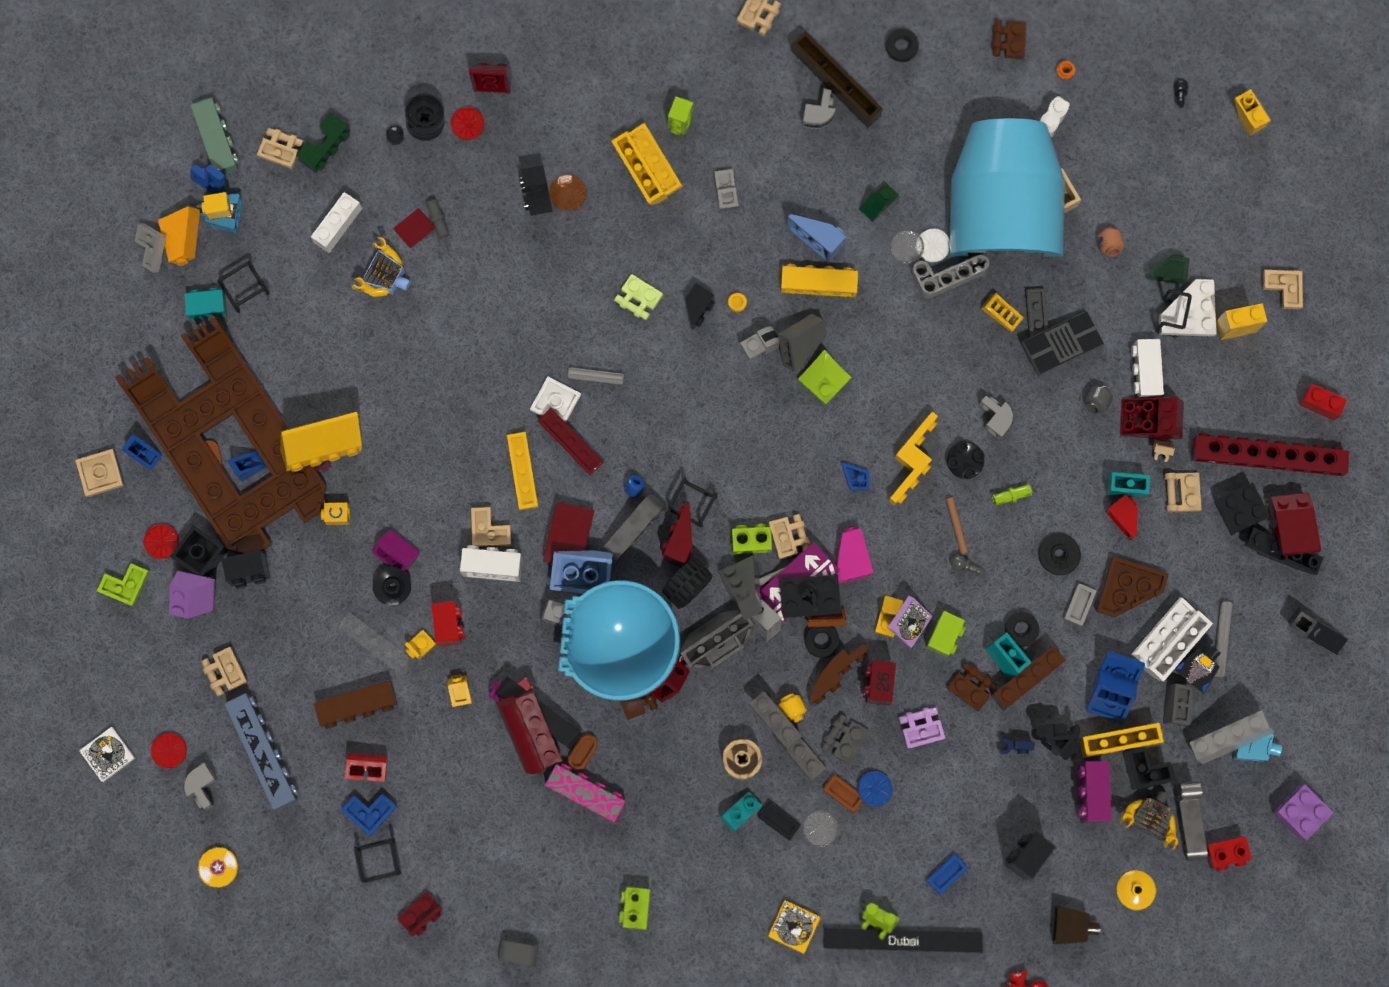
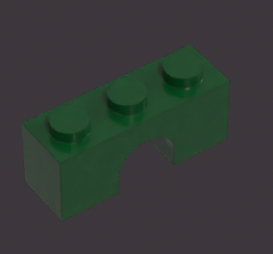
[296,112,350,173]

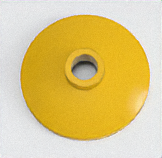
[1116,870,1156,910]

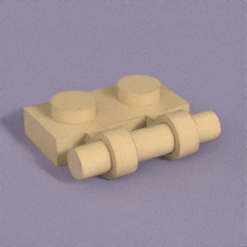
[737,0,781,36]
[257,128,304,169]
[769,514,810,560]
[201,647,247,697]

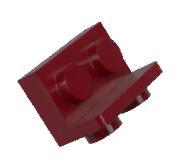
[397,891,443,937]

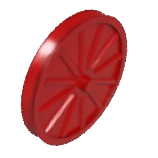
[451,107,484,140]
[143,524,179,559]
[151,733,187,769]

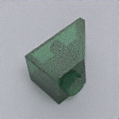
[1146,254,1190,284]

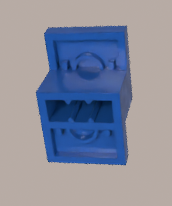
[1086,651,1145,723]

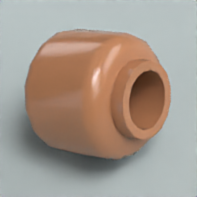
[1098,227,1124,257]

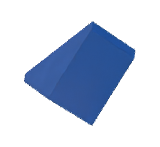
[121,434,162,470]
[228,451,267,482]

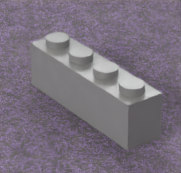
[1190,710,1275,764]

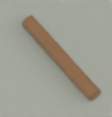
[946,497,968,555]

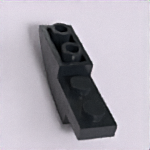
[1244,527,1324,575]

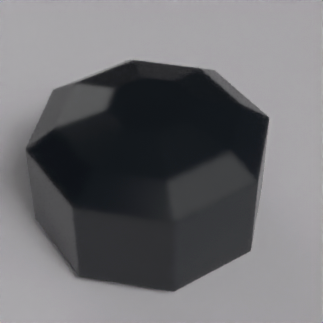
[386,126,405,145]

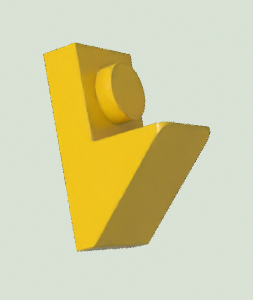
[875,596,903,638]

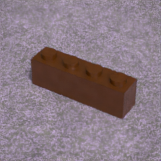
[991,645,1066,711]
[314,681,398,729]

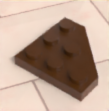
[1096,556,1169,618]

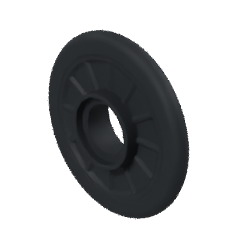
[1039,534,1081,575]

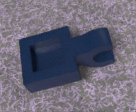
[999,739,1035,754]

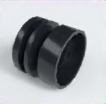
[405,93,445,141]

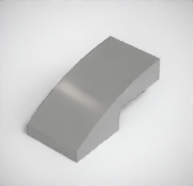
[714,169,738,209]

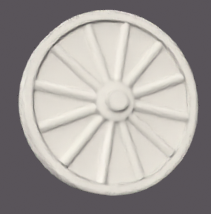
[916,229,950,262]

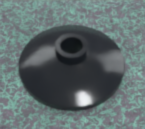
[373,567,411,606]

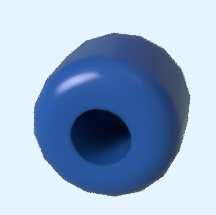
[624,475,645,497]

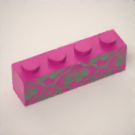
[545,763,626,823]

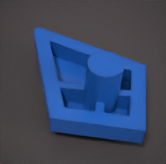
[841,462,870,491]

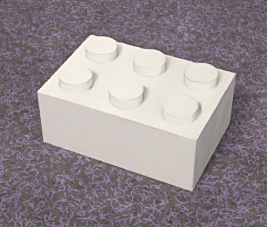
[460,546,523,582]

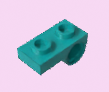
[720,792,762,833]

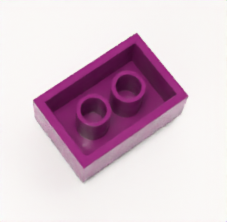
[1076,761,1112,823]

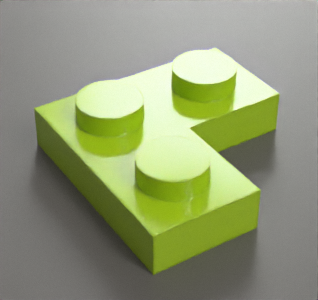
[97,563,150,607]

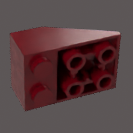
[1120,397,1184,440]
[661,502,693,568]

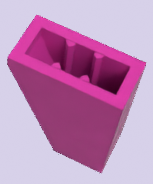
[837,527,874,584]

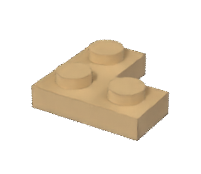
[1263,270,1303,309]
[471,507,511,547]

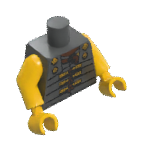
[1119,791,1178,850]

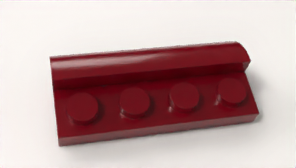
[496,690,562,774]

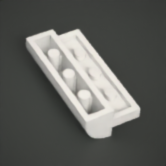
[1131,598,1213,682]

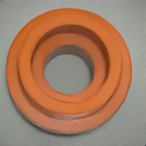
[1056,61,1075,80]

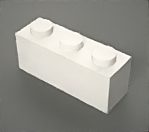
[311,192,362,253]
[1131,339,1164,398]

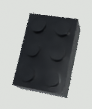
[1005,832,1056,880]

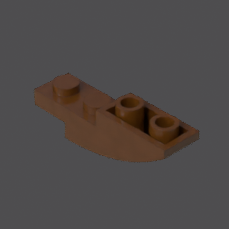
[809,644,869,705]

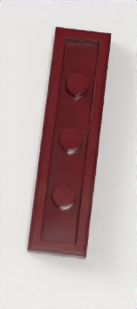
[538,408,604,476]

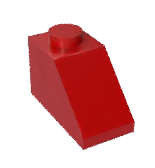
[1105,494,1138,540]

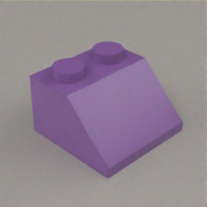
[169,571,215,619]

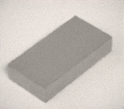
[1064,583,1096,627]

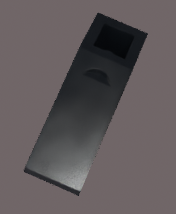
[1288,607,1348,655]

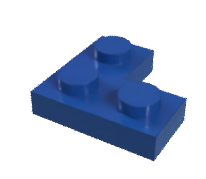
[190,164,225,194]
[341,794,397,837]

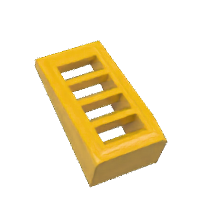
[981,293,1024,332]

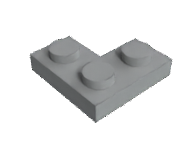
[135,223,166,272]

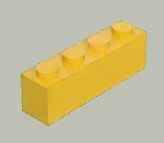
[781,264,858,297]
[1079,723,1164,758]

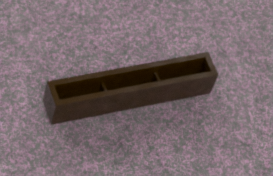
[791,31,883,128]

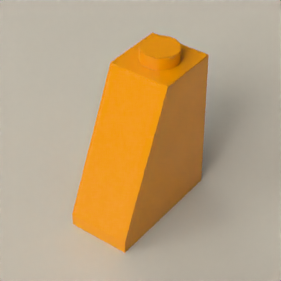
[158,207,200,266]

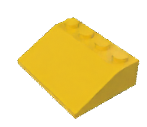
[280,412,362,472]

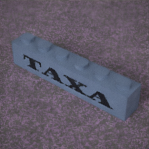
[225,693,298,811]

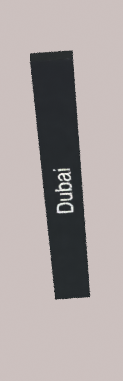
[824,928,983,953]

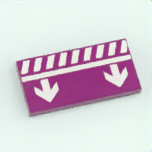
[760,542,840,622]

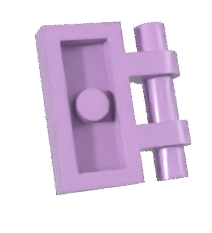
[898,707,945,749]

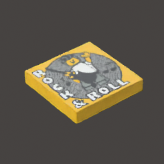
[768,900,821,954]

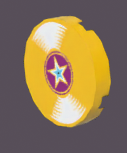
[198,848,239,887]

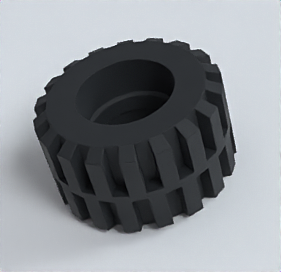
[662,558,713,609]

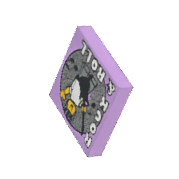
[888,596,932,648]

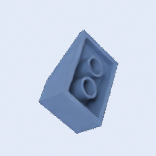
[787,214,846,263]
[550,551,613,594]

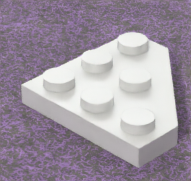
[1159,279,1216,336]

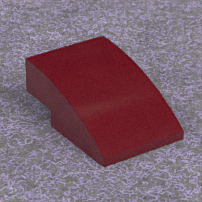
[543,501,595,564]

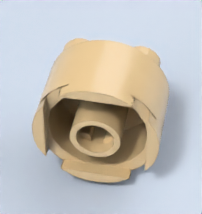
[722,739,762,780]

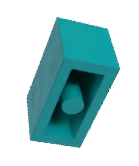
[184,288,227,320]
[1107,472,1150,498]
[985,632,1032,680]

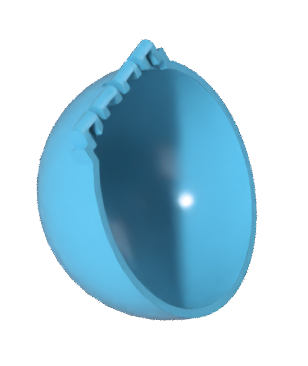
[558,581,680,700]

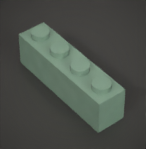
[191,98,240,175]

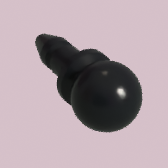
[1174,79,1189,109]

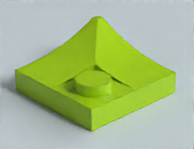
[798,350,852,405]

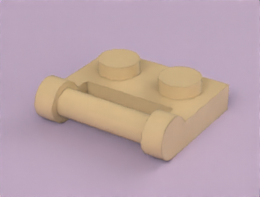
[1164,473,1202,512]

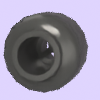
[1084,385,1113,414]

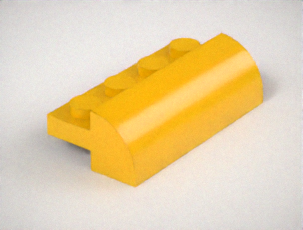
[612,123,683,205]

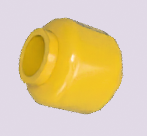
[778,693,807,723]

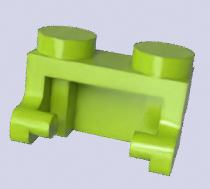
[862,903,900,940]

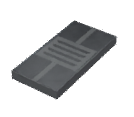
[1021,311,1104,376]

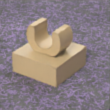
[1153,439,1175,462]

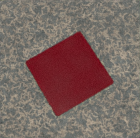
[393,208,435,248]

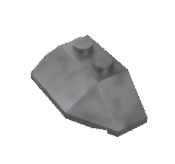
[679,610,754,669]

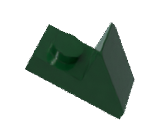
[859,182,899,222]

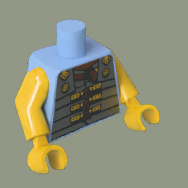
[351,237,411,297]

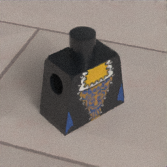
[1174,646,1221,694]

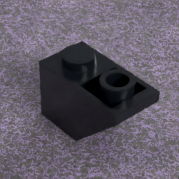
[685,283,715,330]

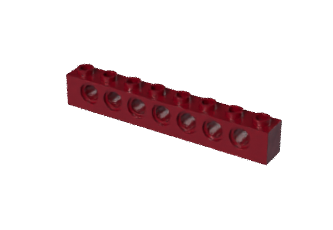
[1191,433,1349,477]

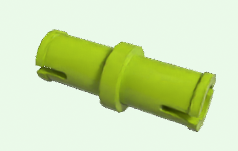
[992,484,1032,506]

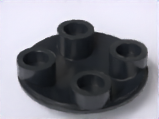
[946,441,985,479]

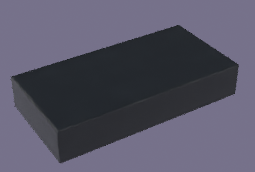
[758,802,801,841]

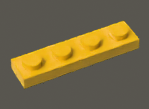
[507,432,538,511]

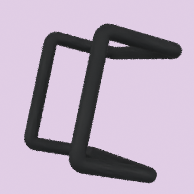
[217,261,270,313]
[1155,289,1192,337]
[668,477,718,527]
[354,838,402,883]

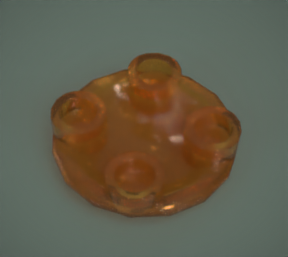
[549,175,587,211]

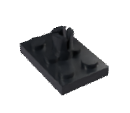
[780,574,842,618]

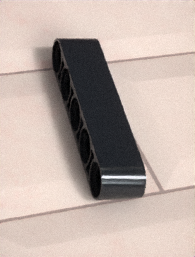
[495,676,583,750]

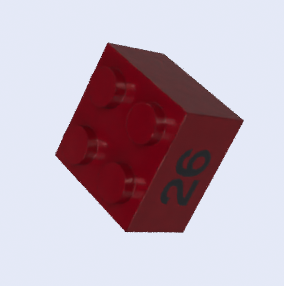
[863,661,896,706]

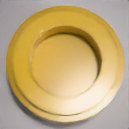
[728,293,747,312]

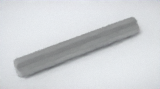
[1214,601,1233,678]

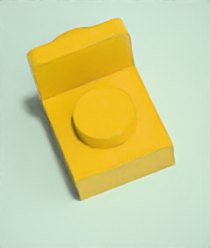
[405,630,436,660]
[448,674,472,707]

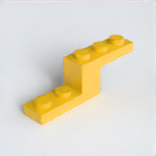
[889,412,938,506]

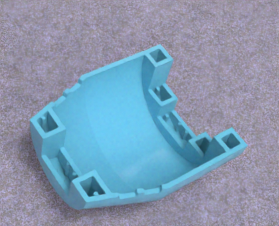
[949,118,1065,257]

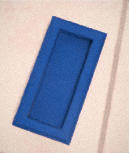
[926,853,968,895]

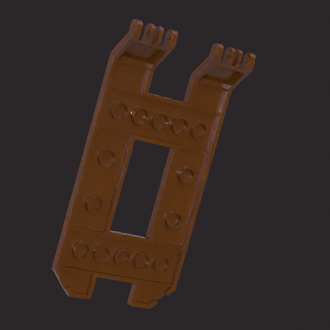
[115,315,327,553]

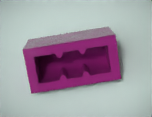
[372,529,420,572]

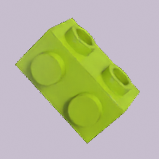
[619,887,650,929]

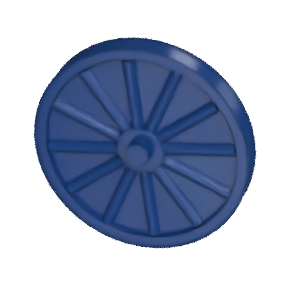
[858,771,893,807]

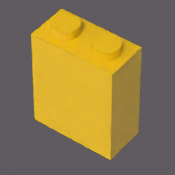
[1216,303,1267,340]

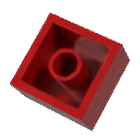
[431,601,465,647]

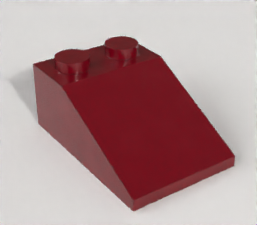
[469,63,512,93]
[1268,493,1321,556]

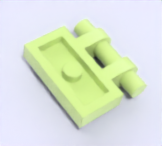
[614,274,663,320]

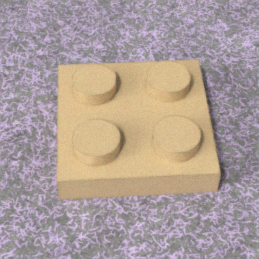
[75,449,124,497]

